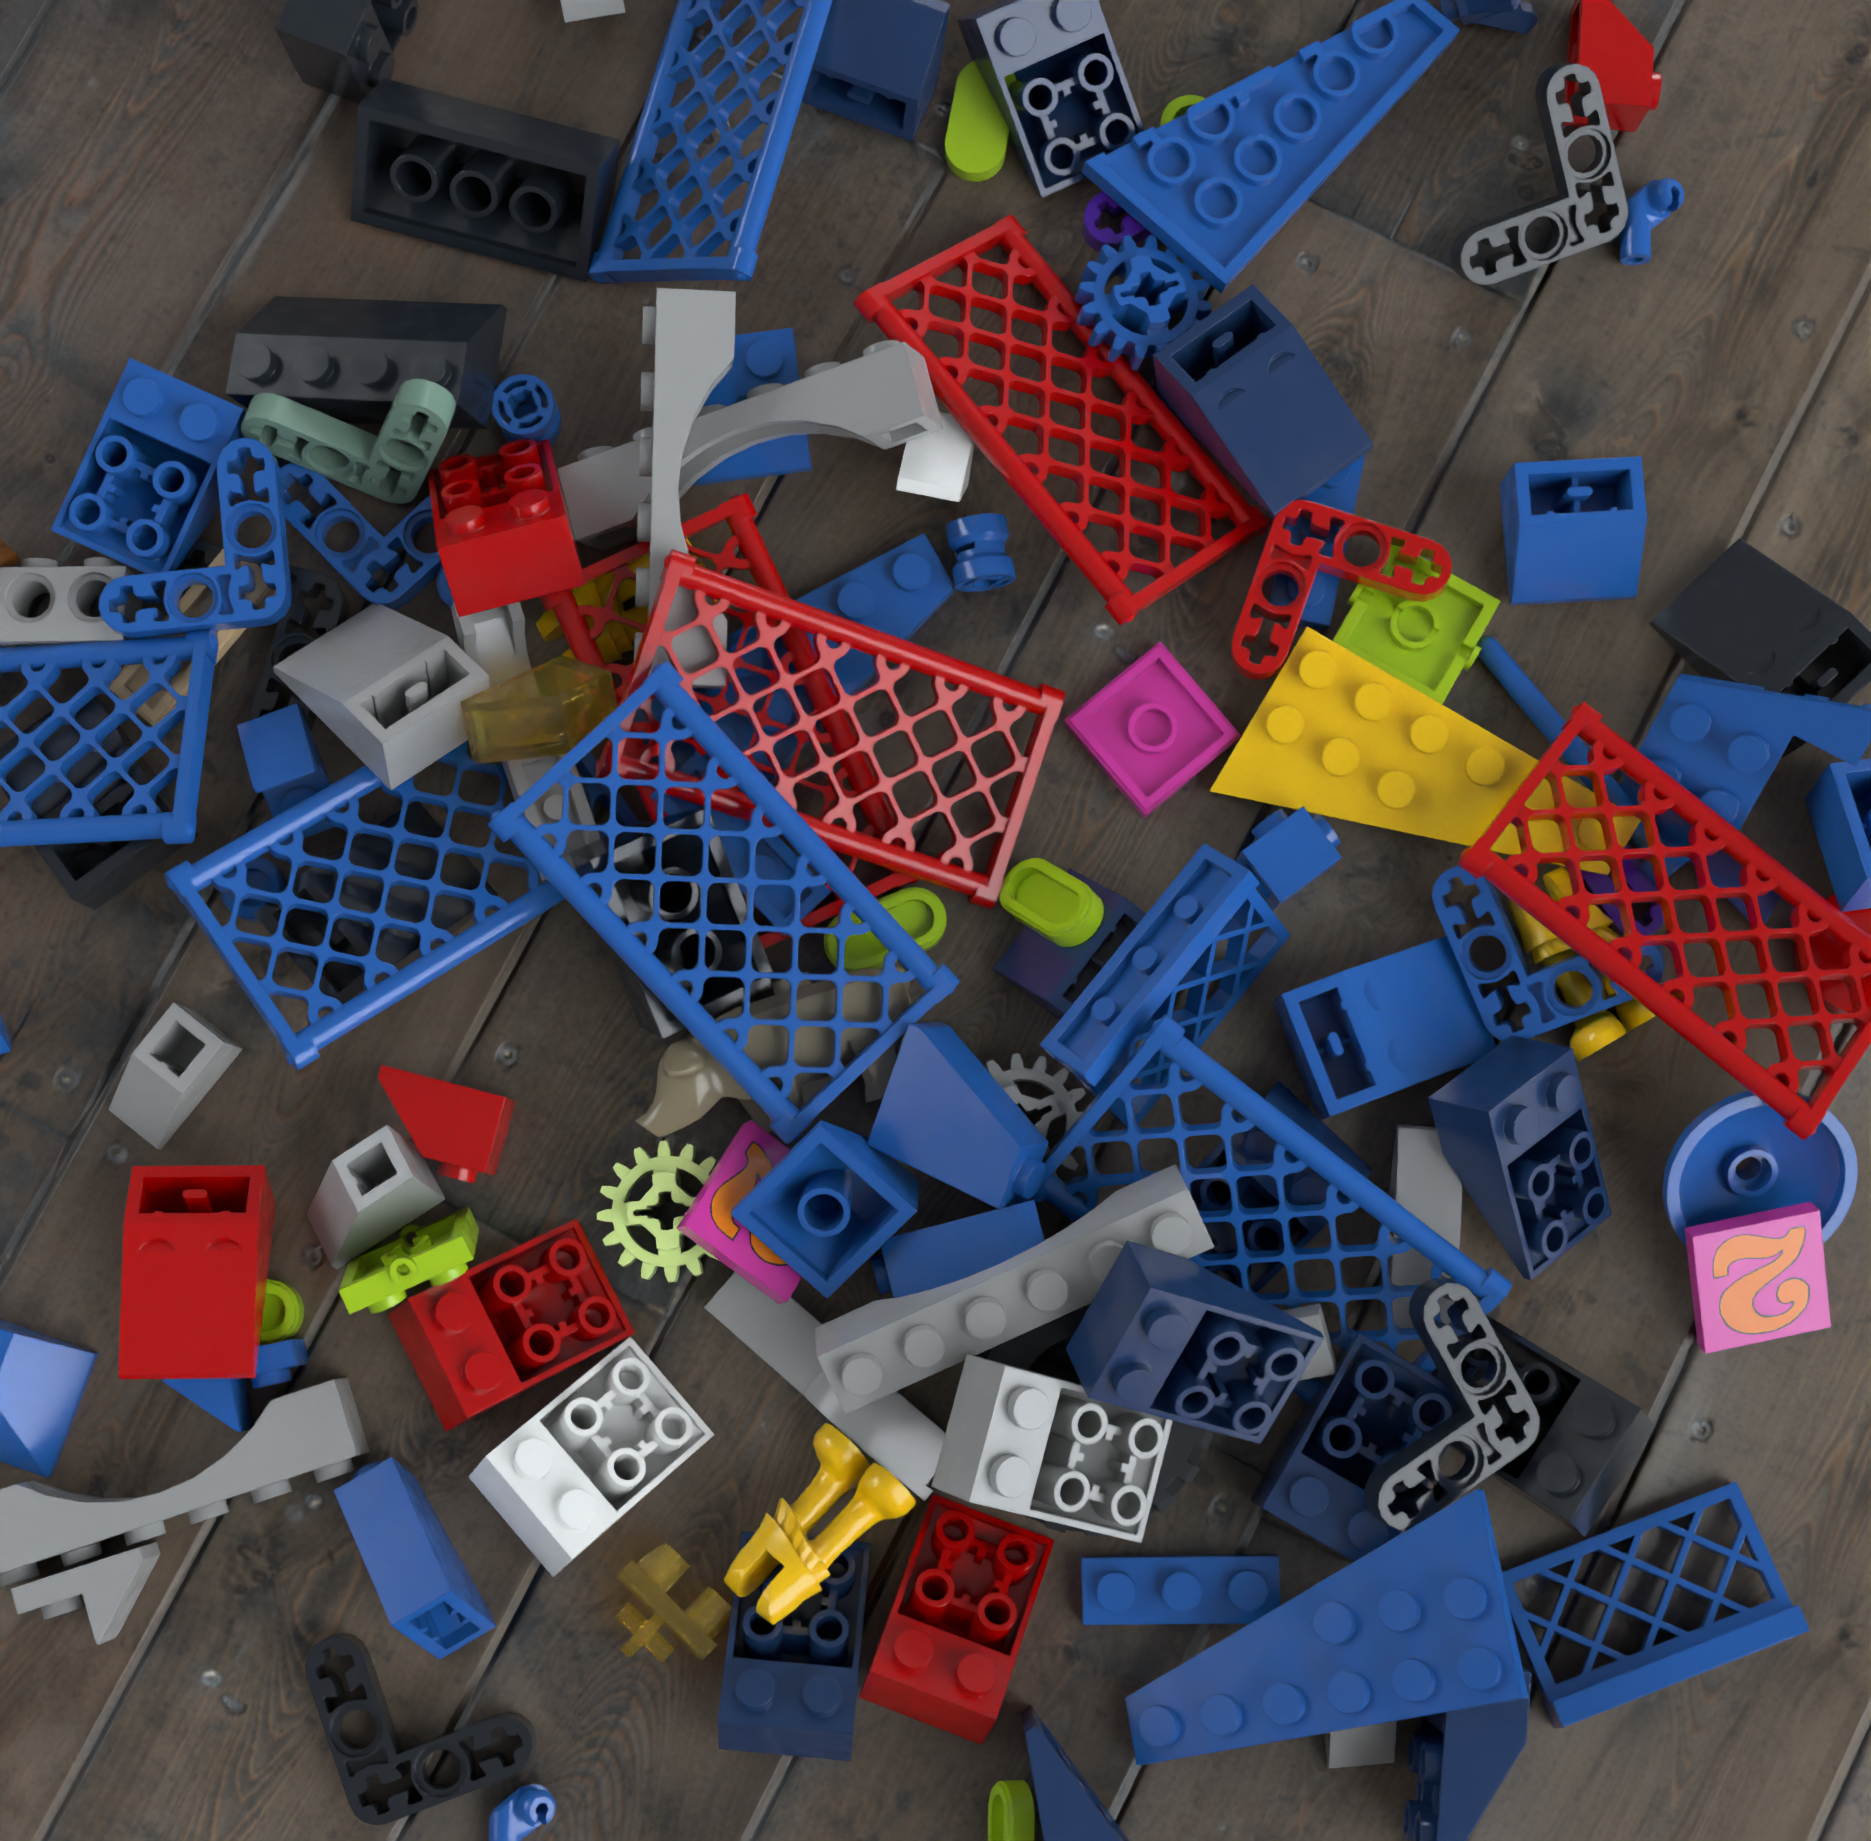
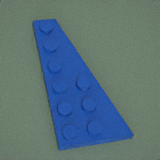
[1081,0,1460,293]
[592,533,954,820]
[1125,1489,1529,1766]

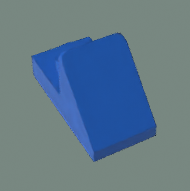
[237,702,344,845]
[162,1339,309,1432]

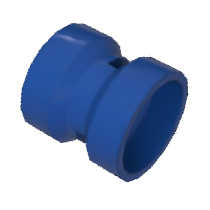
[492,374,562,445]
[945,513,1016,592]

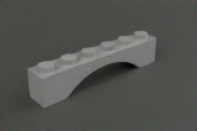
[634,288,736,689]
[557,340,944,551]
[815,1164,1214,1414]
[0,1377,370,1588]

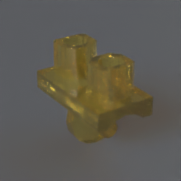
[615,1542,732,1663]

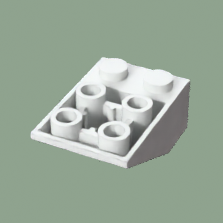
[469,1336,715,1577]

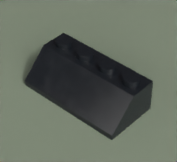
[351,78,620,282]
[226,296,507,430]

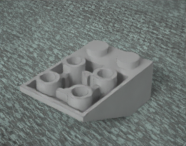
[273,604,494,790]
[931,1354,1173,1543]

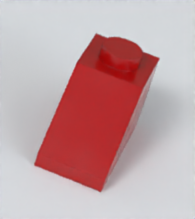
[1563,0,1662,132]
[378,1065,516,1184]

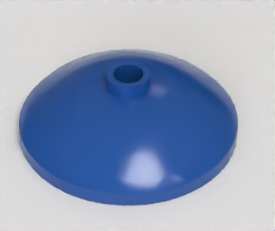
[1662,1091,1858,1246]

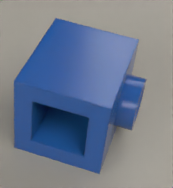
[1235,806,1342,911]

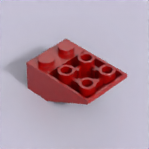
[427,439,586,617]
[118,1165,276,1380]
[388,1218,635,1432]
[858,1494,1055,1745]

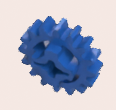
[1075,235,1212,371]

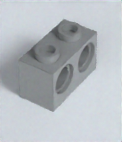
[0,557,143,647]

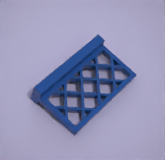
[1040,843,1291,1128]
[1502,1481,1810,1729]

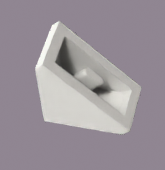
[896,412,974,502]

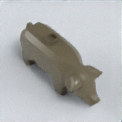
[635,967,911,1138]

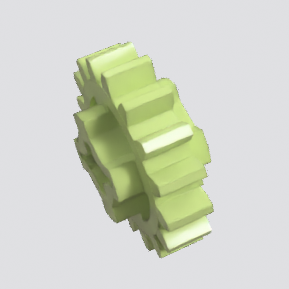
[597,1141,719,1282]

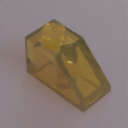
[460,655,617,763]

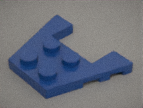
[1620,674,1871,925]

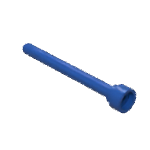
[1476,636,1690,887]

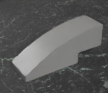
[1379,1124,1462,1328]

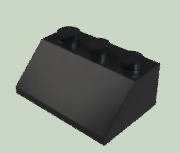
[570,807,776,1039]

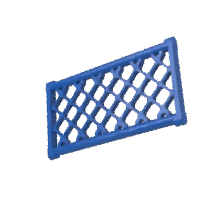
[587,0,833,284]
[0,629,218,847]
[487,660,960,1144]
[164,667,642,1071]
[1032,1014,1512,1404]

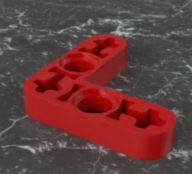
[1231,500,1452,680]

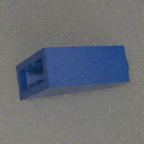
[867,1021,1049,1209]
[871,1200,1044,1298]
[334,1457,497,1660]

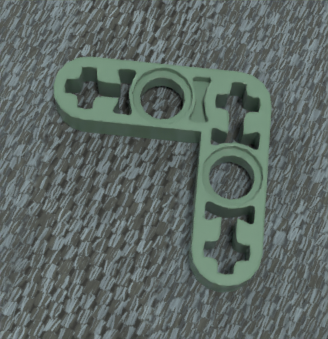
[241,379,456,504]

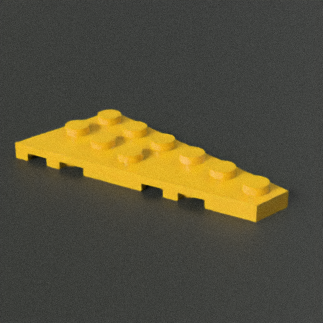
[1210,627,1641,875]

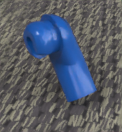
[1619,178,1684,265]
[488,1784,556,1841]

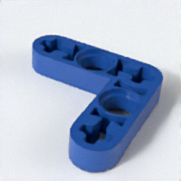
[99,438,292,639]
[280,463,442,610]
[1432,865,1666,1041]

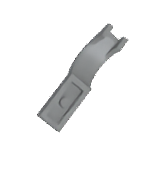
[451,602,600,881]
[704,1272,946,1501]

